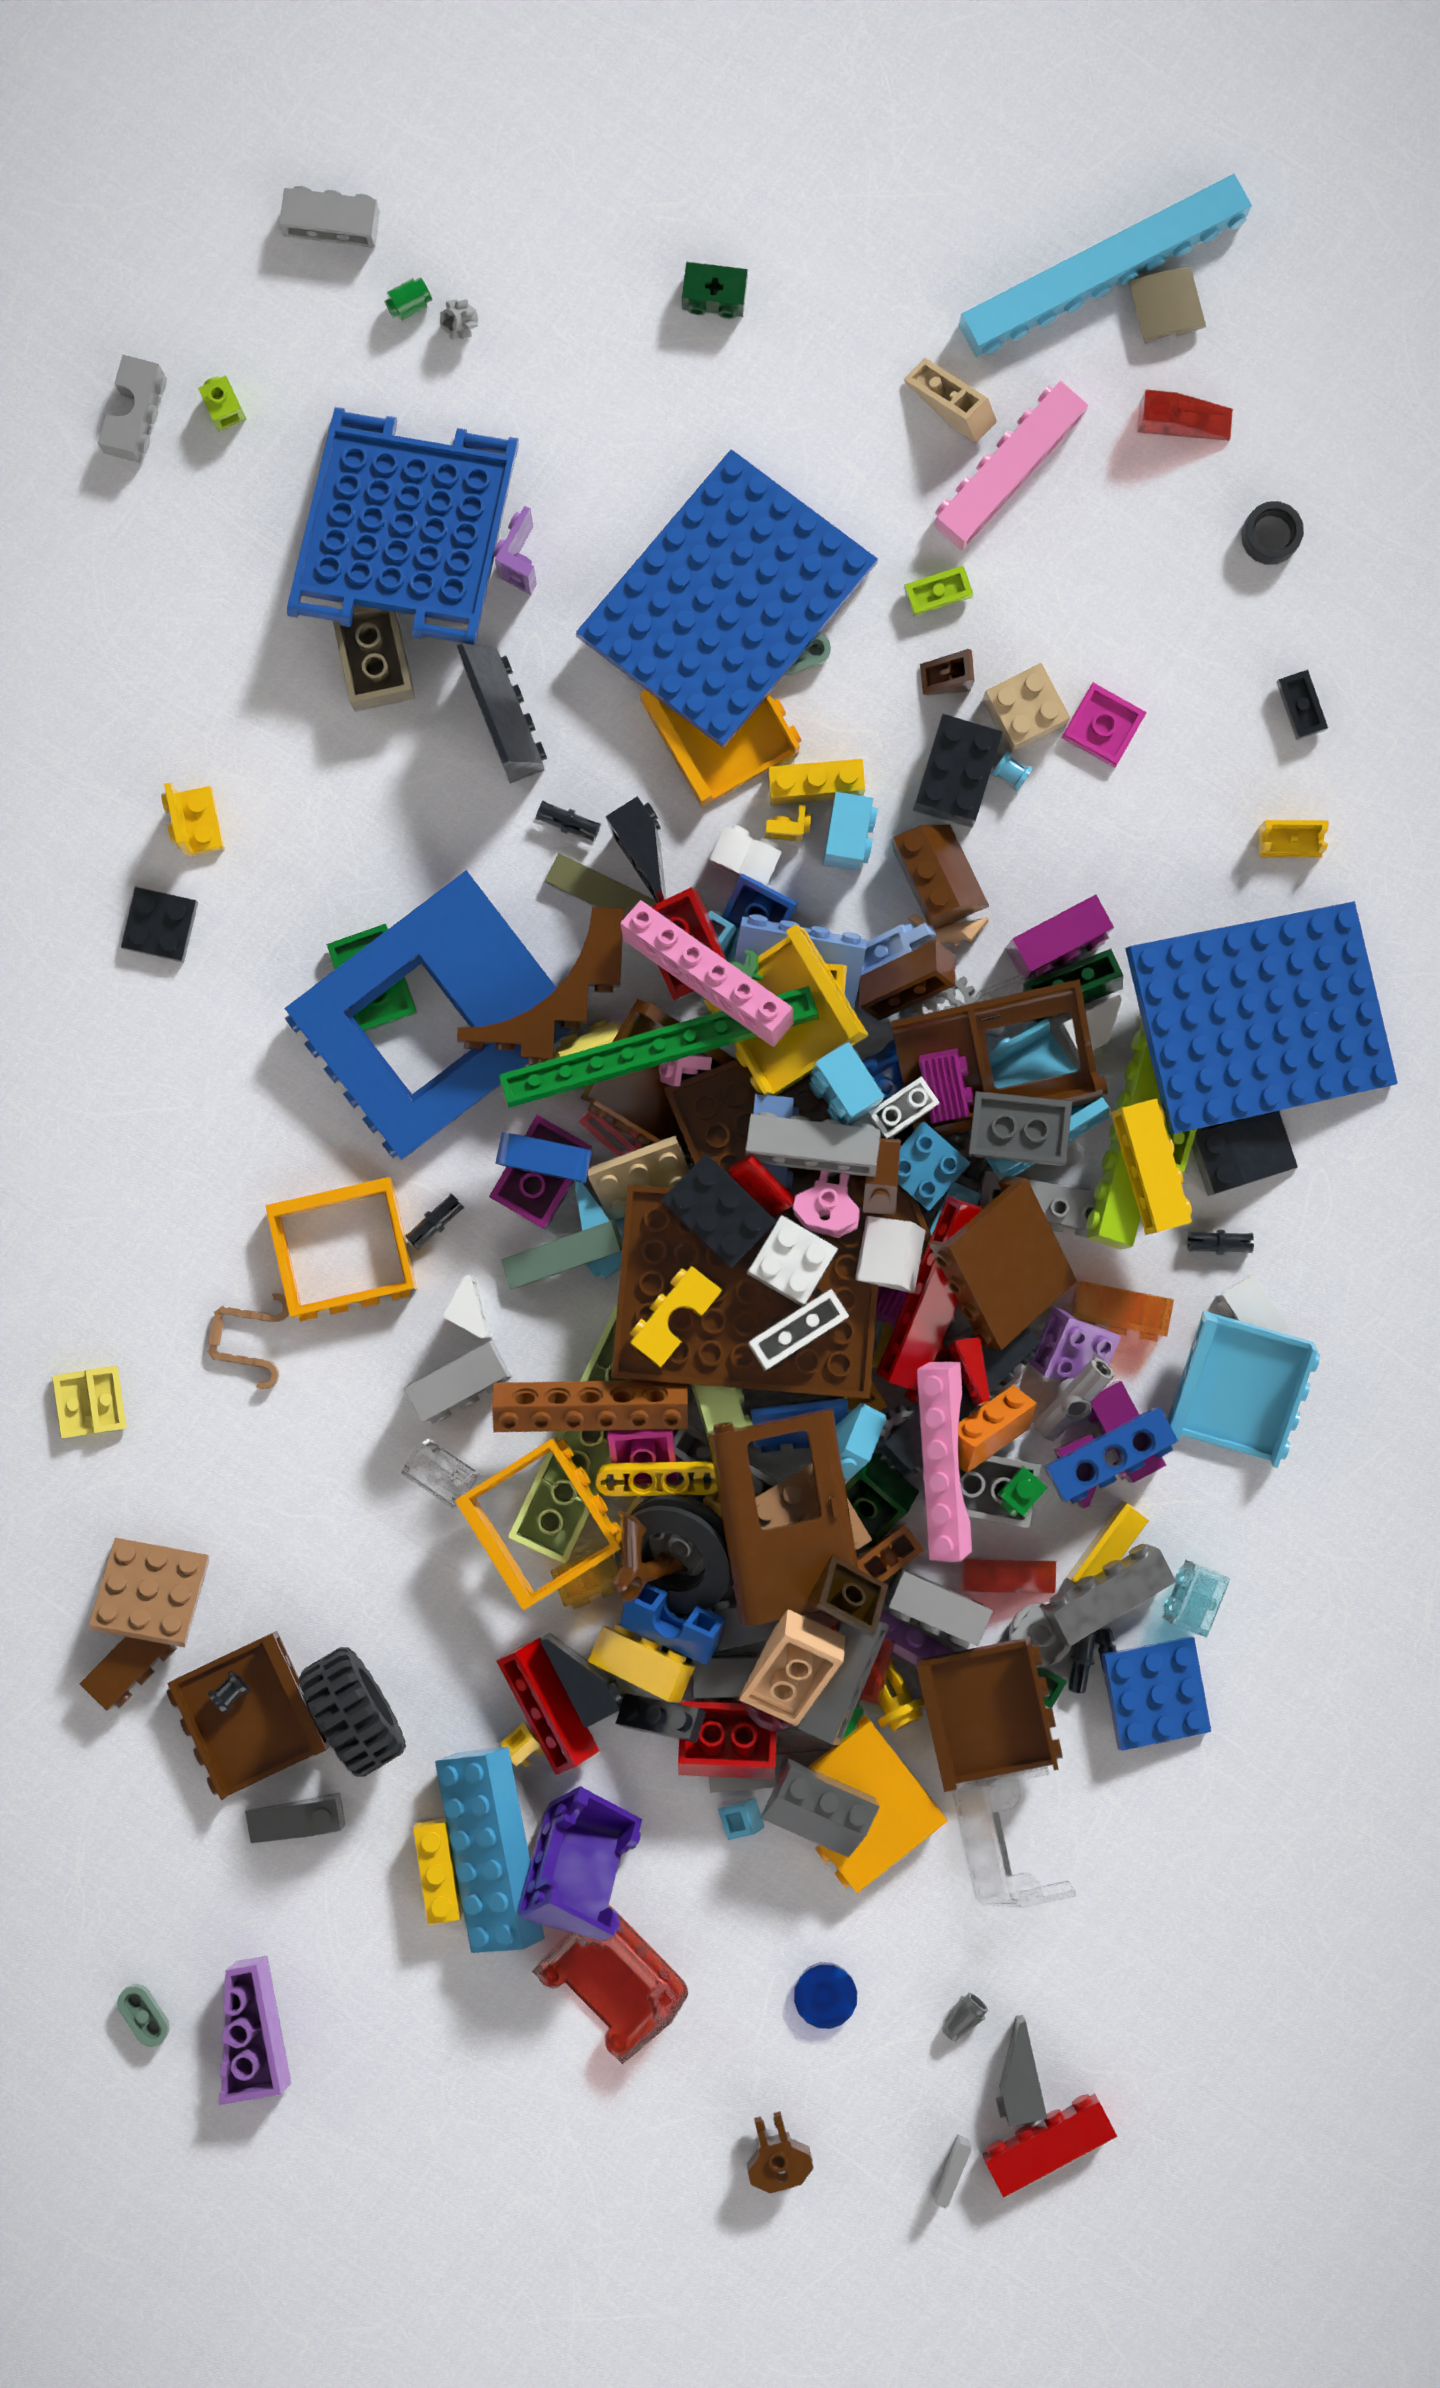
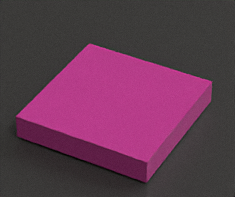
[1061,682,1147,768]

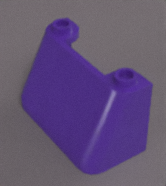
[518,1786,642,1941]

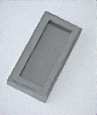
[933,2135,972,2208]

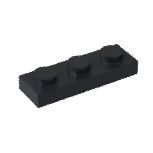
[615,1693,706,1743]

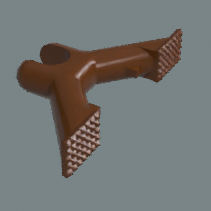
[611,1510,688,1602]

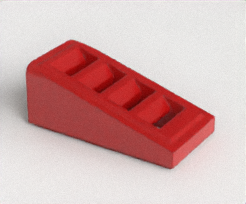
[948,1337,990,1407]

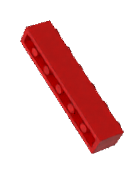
[876,1196,983,1392]

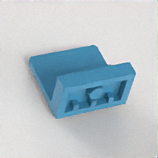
[898,1122,971,1211]

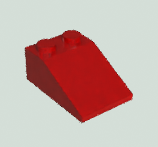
[651,887,727,1001]

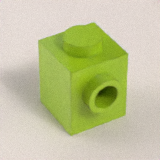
[198,375,246,432]

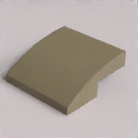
[1128,267,1206,343]

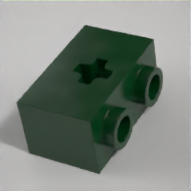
[682,262,748,319]

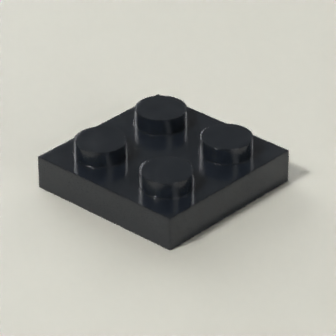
[121,887,198,963]

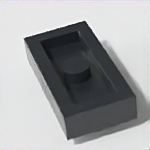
[1276,670,1328,740]

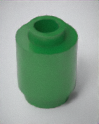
[384,277,433,321]

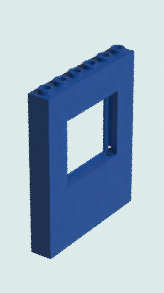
[284,870,573,1160]

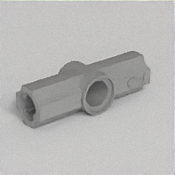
[1034,1357,1115,1441]

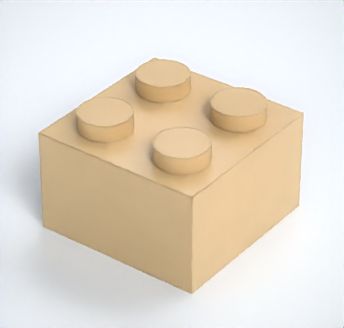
[982,663,1070,754]

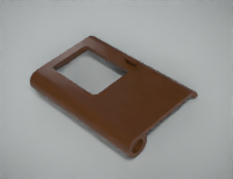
[891,980,1108,1137]
[708,1408,859,1626]

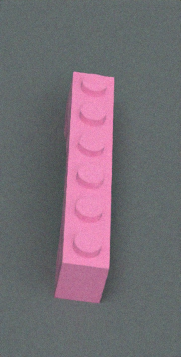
[917,1362,972,1562]

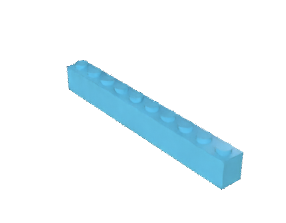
[959,173,1252,357]

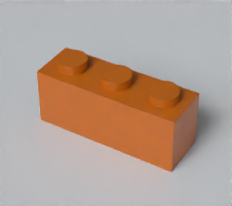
[958,1385,1037,1473]

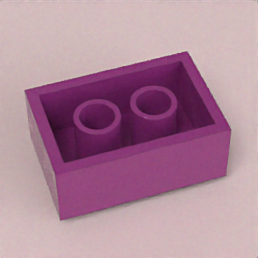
[1005,894,1114,981]
[489,1115,593,1230]

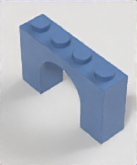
[734,915,867,1010]

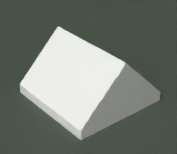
[855,1216,925,1293]
[442,1275,492,1339]

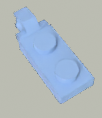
[861,923,937,975]

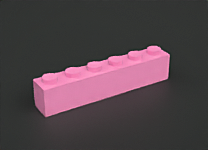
[934,380,1088,550]

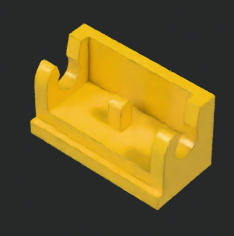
[1259,820,1329,858]

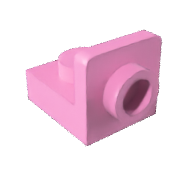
[659,1053,712,1087]

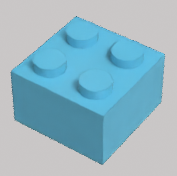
[823,792,878,871]

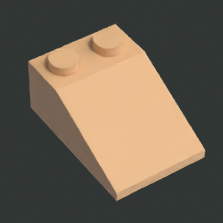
[739,1610,845,1726]

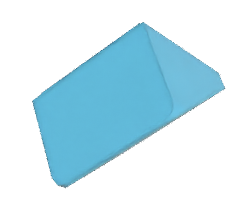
[718,1798,764,1840]

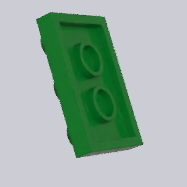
[326,923,418,1032]

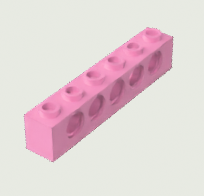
[620,900,793,1047]

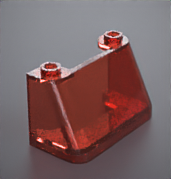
[532,1905,688,2065]

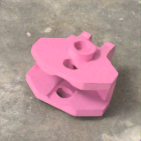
[793,1171,860,1238]

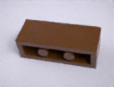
[859,940,955,1021]
[79,1637,178,1711]

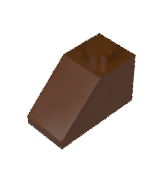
[863,1138,901,1215]

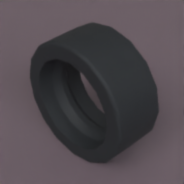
[1241,501,1304,565]

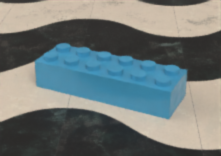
[435,1747,545,1953]

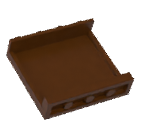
[580,999,736,1163]
[929,1175,1077,1350]
[167,1631,330,1800]
[916,1637,1063,1792]

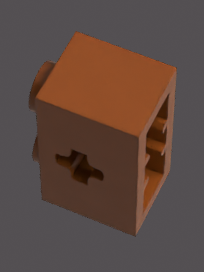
[857,1523,924,1582]

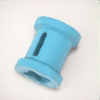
[992,751,1033,791]

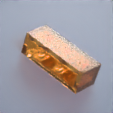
[1070,1281,1174,1342]

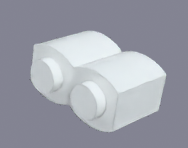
[708,825,782,886]

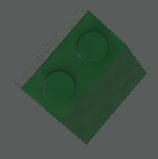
[844,1452,920,1546]

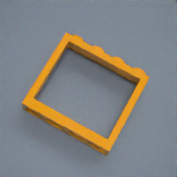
[265,1177,417,1322]
[454,1436,622,1611]

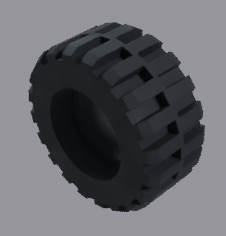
[299,1647,406,1777]

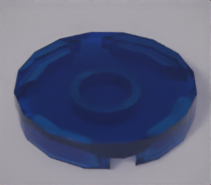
[794,1962,857,2029]

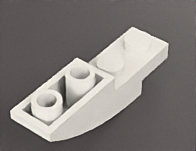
[830,1076,940,1177]

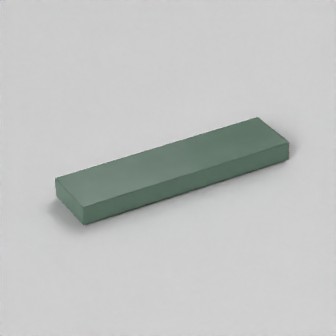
[501,1220,623,1289]

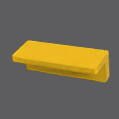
[1066,1501,1149,1585]

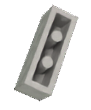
[279,186,380,248]

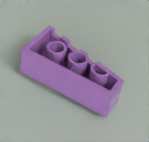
[219,1956,291,2105]

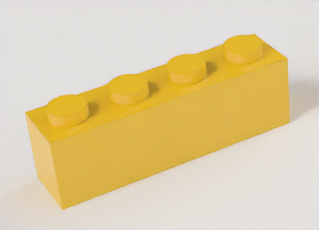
[1110,1098,1192,1235]

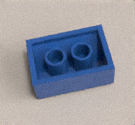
[750,1398,848,1453]

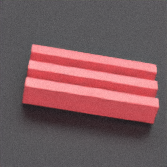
[578,1111,643,1157]

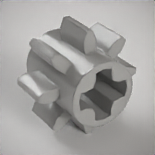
[440,299,478,339]

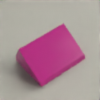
[608,1429,678,1485]

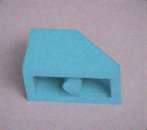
[836,1402,886,1480]

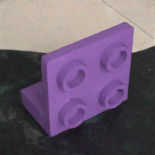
[493,506,537,595]
[1029,1306,1121,1382]

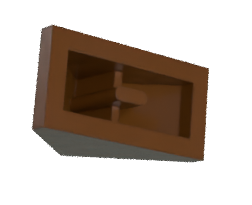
[920,649,975,695]

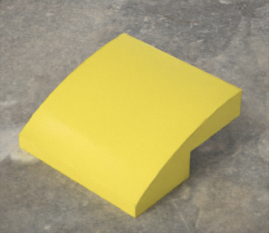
[52,1366,127,1439]

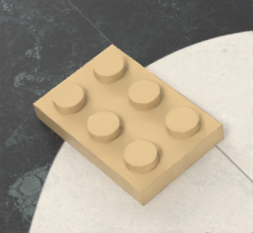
[588,1136,691,1221]

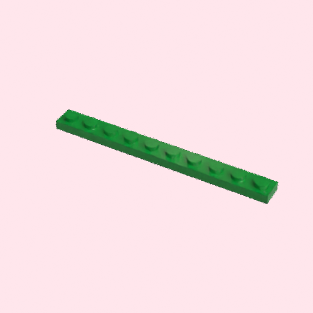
[499,986,819,1108]

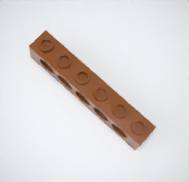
[492,1380,688,1432]

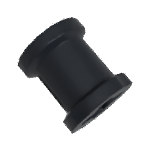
[207,1670,251,1713]

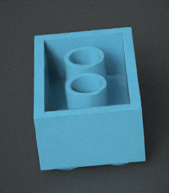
[809,1041,884,1126]

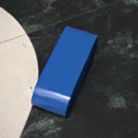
[495,1132,592,1183]

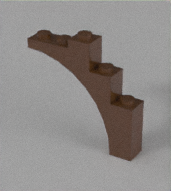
[457,907,624,1065]

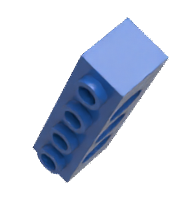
[1043,1407,1178,1504]

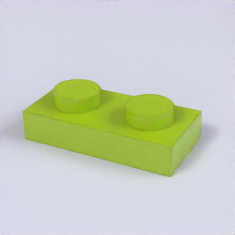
[904,565,974,617]

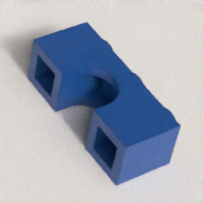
[620,1583,726,1665]

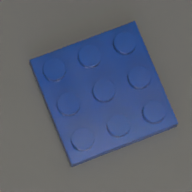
[1101,1636,1212,1751]

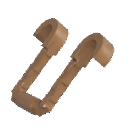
[207,1293,289,1389]

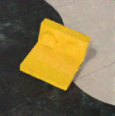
[161,782,225,856]

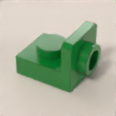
[997,1466,1048,1518]

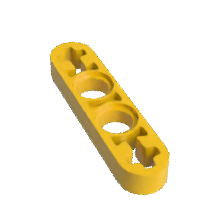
[596,1462,718,1496]

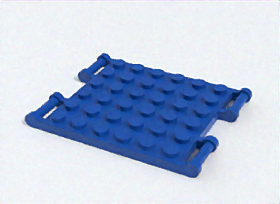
[287,407,519,645]

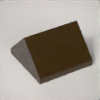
[808,1555,888,1637]

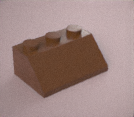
[893,824,989,930]

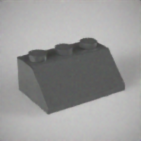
[761,1758,880,1858]

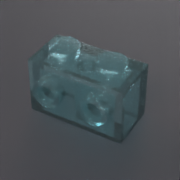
[1162,1559,1231,1638]

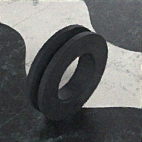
[615,1495,732,1614]

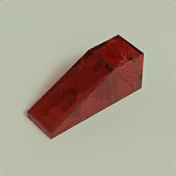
[1137,390,1233,441]
[960,1557,1057,1593]

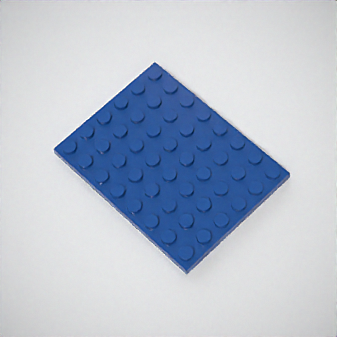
[576,449,878,749]
[1125,901,1398,1135]

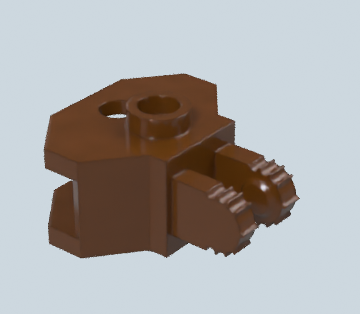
[747,2111,814,2194]

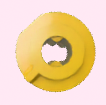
[869,1659,925,1732]

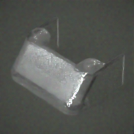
[952,1766,1076,1907]

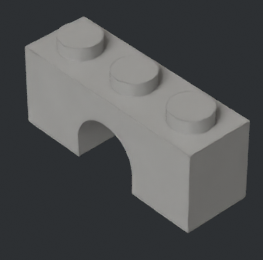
[98,355,167,463]

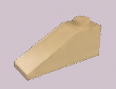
[904,358,997,443]

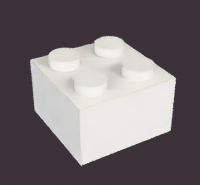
[747,1215,838,1306]

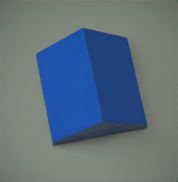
[721,873,798,931]

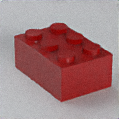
[678,1701,777,1780]

